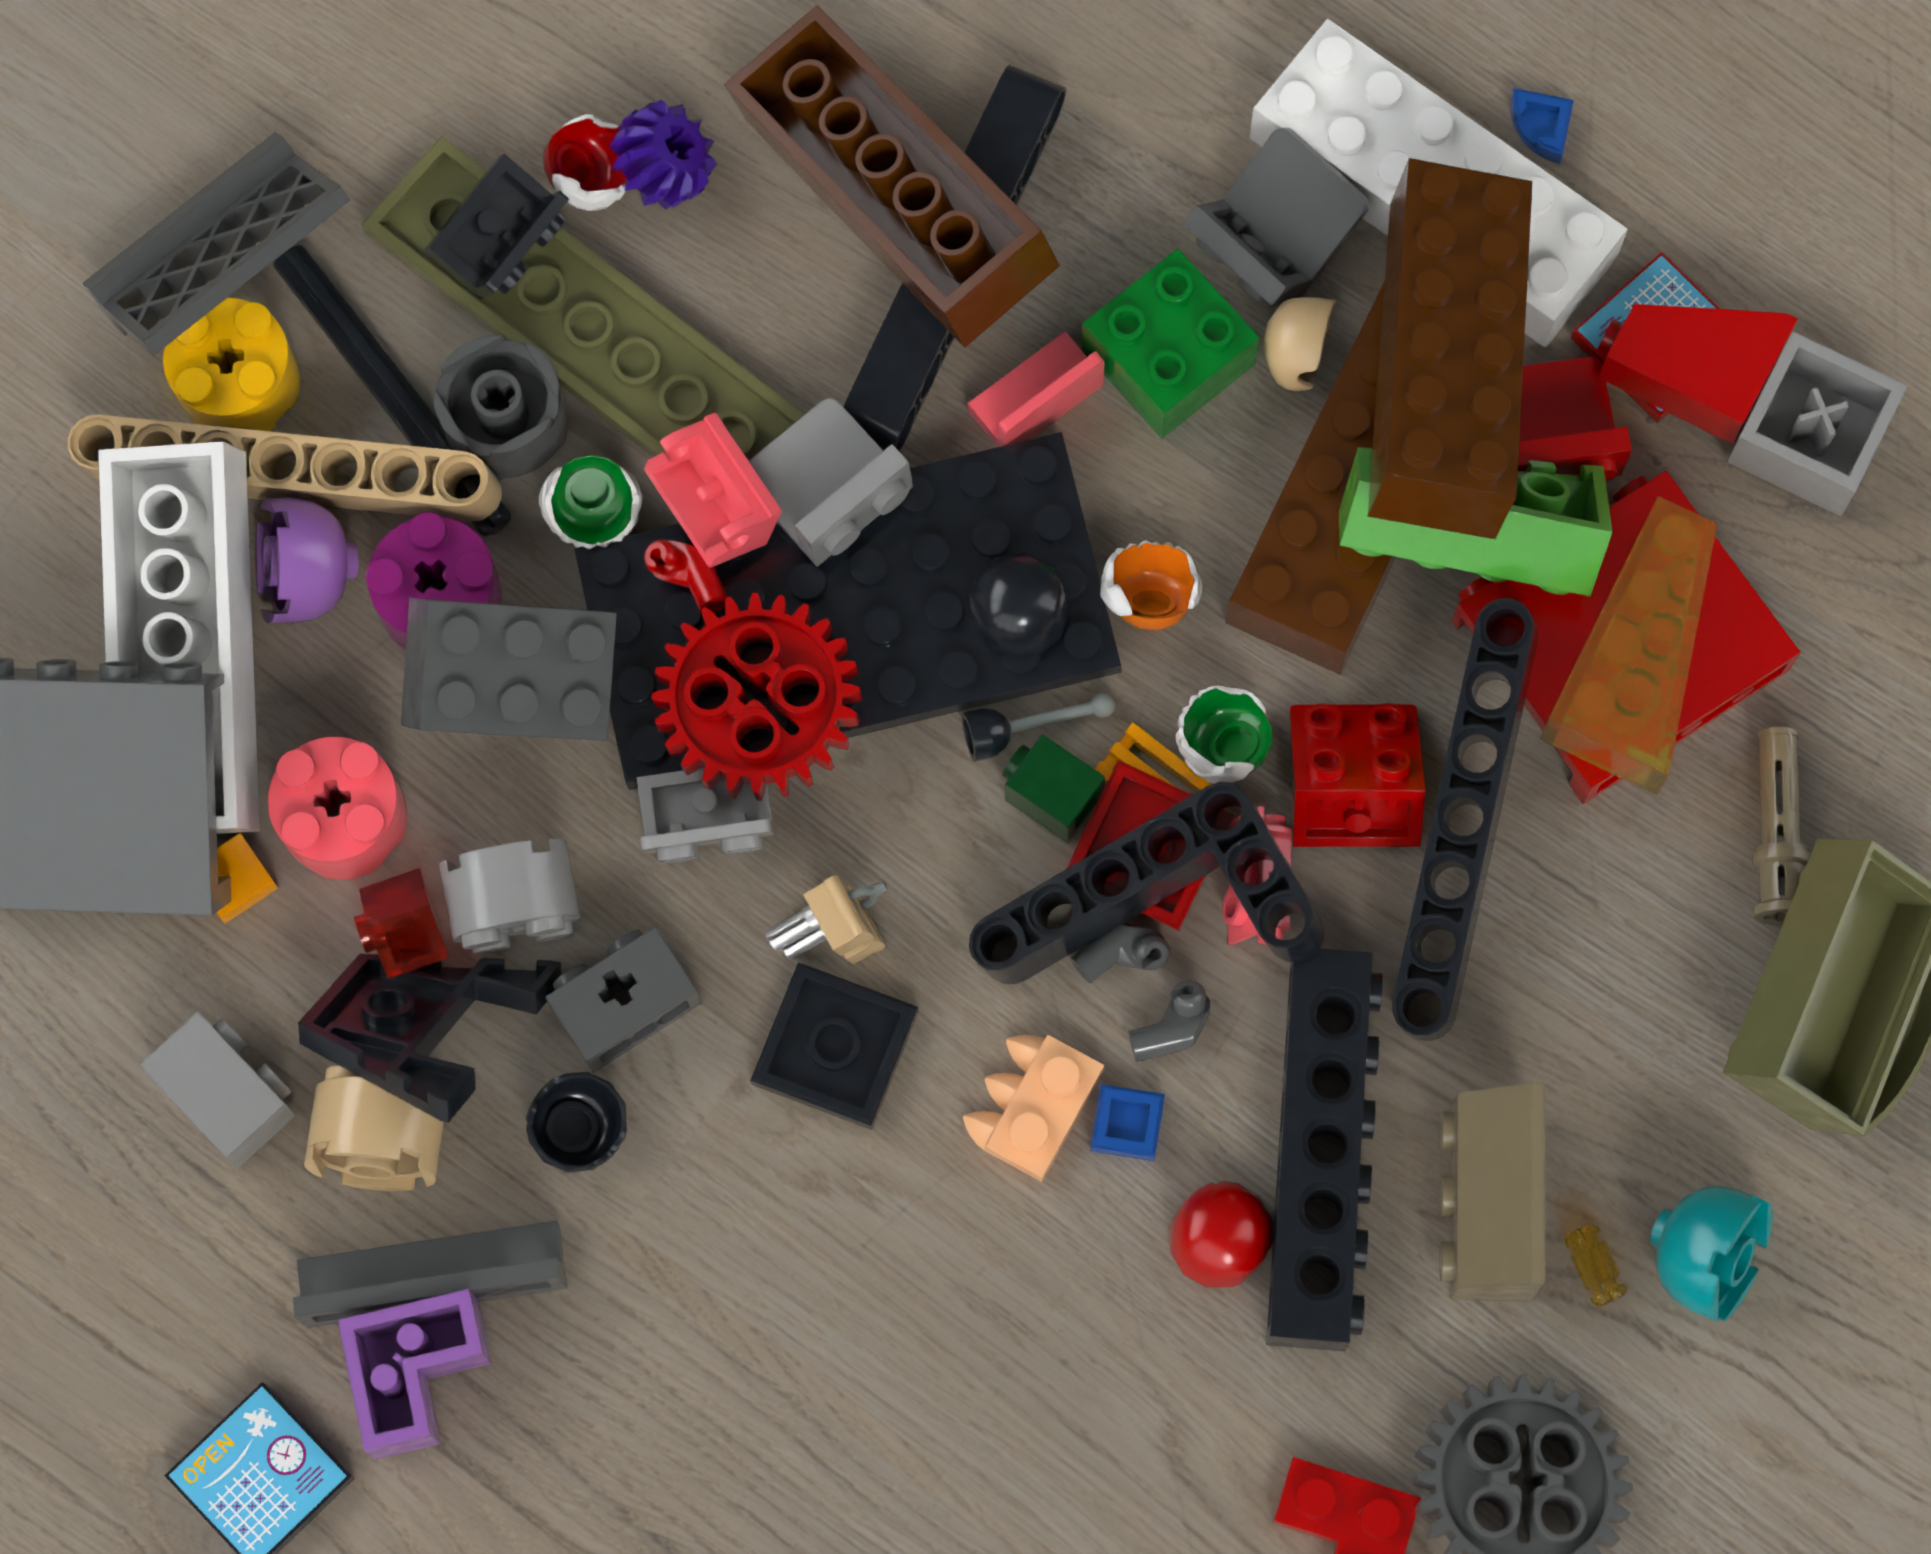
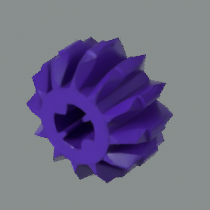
[609,99,718,210]

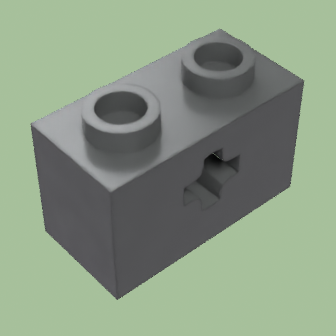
[545,927,702,1073]

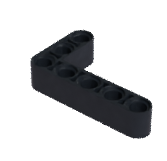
[969,782,1324,984]

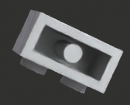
[139,1012,296,1169]

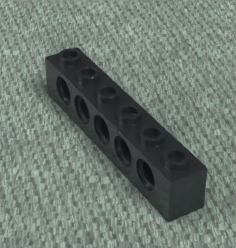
[1266,949,1383,1351]

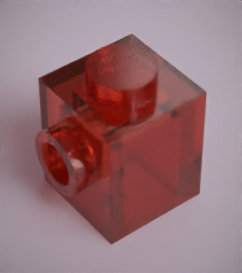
[354,868,449,979]

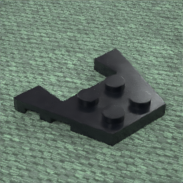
[298,953,561,1123]

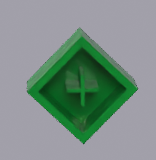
[1082,248,1260,439]

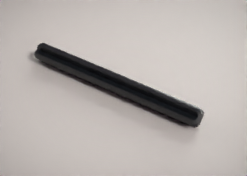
[273,245,511,537]

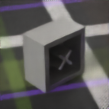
[1727,331,1908,516]

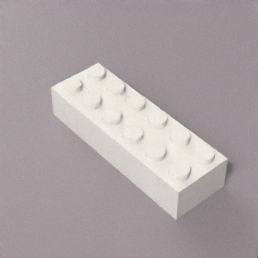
[1250,18,1628,348]
[98,442,260,834]

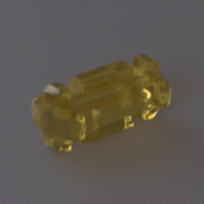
[1565,1224,1627,1307]

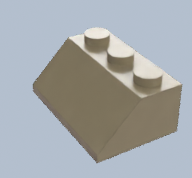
[1439,1082,1545,1302]

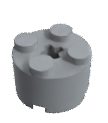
[439,839,581,955]

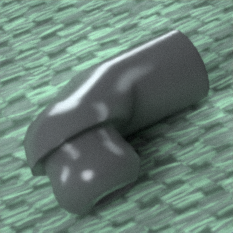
[1070,923,1170,983]

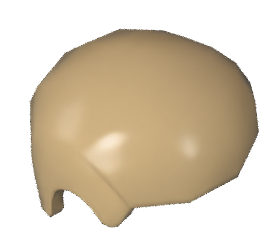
[1263,297,1337,392]

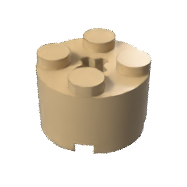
[304,1066,444,1191]

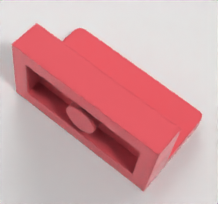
[968,331,1105,447]

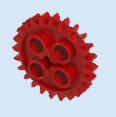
[652,593,862,801]

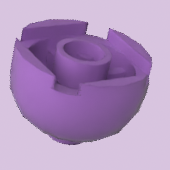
[255,498,359,624]

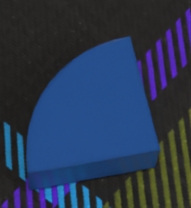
[1510,88,1574,164]

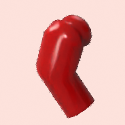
[644,540,728,614]

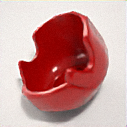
[1170,1181,1273,1287]

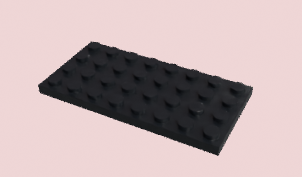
[574,432,1122,790]

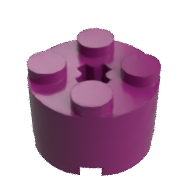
[365,512,502,650]

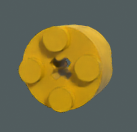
[163,298,301,431]

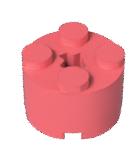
[268,737,407,880]

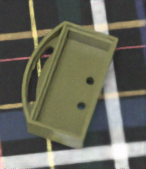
[1722,838,1931,1136]

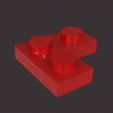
[1273,1457,1421,1554]

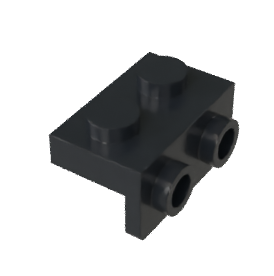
[423,154,569,299]

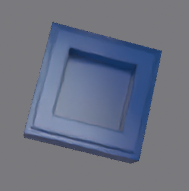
[1090,1084,1165,1162]

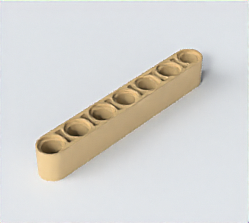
[68,414,502,521]

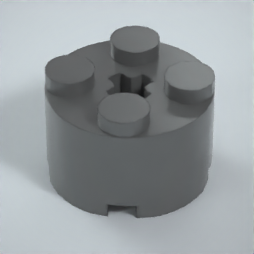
[434,335,567,480]

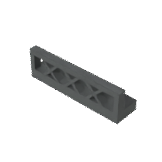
[293,1221,568,1328]

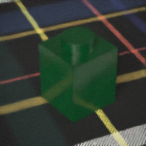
[1002,734,1105,843]

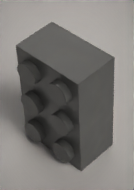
[401,597,617,741]

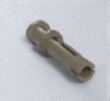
[1752,727,1811,925]

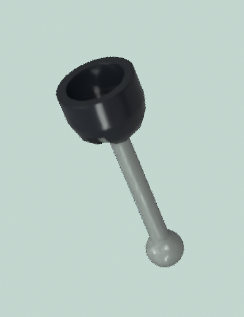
[962,693,1115,762]

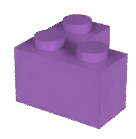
[338,1289,492,1460]

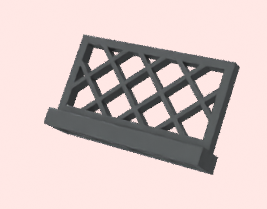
[82,132,350,356]

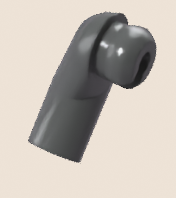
[1128,980,1210,1062]

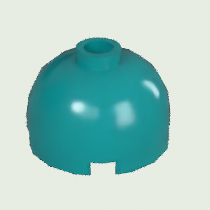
[1650,1186,1773,1322]

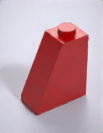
[1596,304,1798,445]

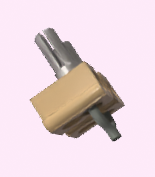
[765,875,888,965]

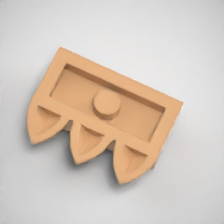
[963,1034,1105,1182]

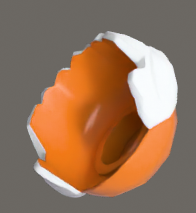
[1100,540,1203,631]

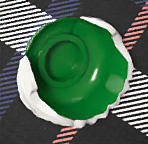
[539,454,643,550]
[1175,685,1272,784]

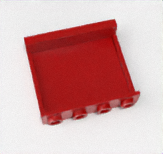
[1452,470,1801,804]

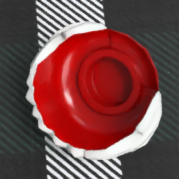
[543,114,628,211]

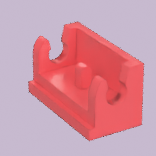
[644,412,782,568]

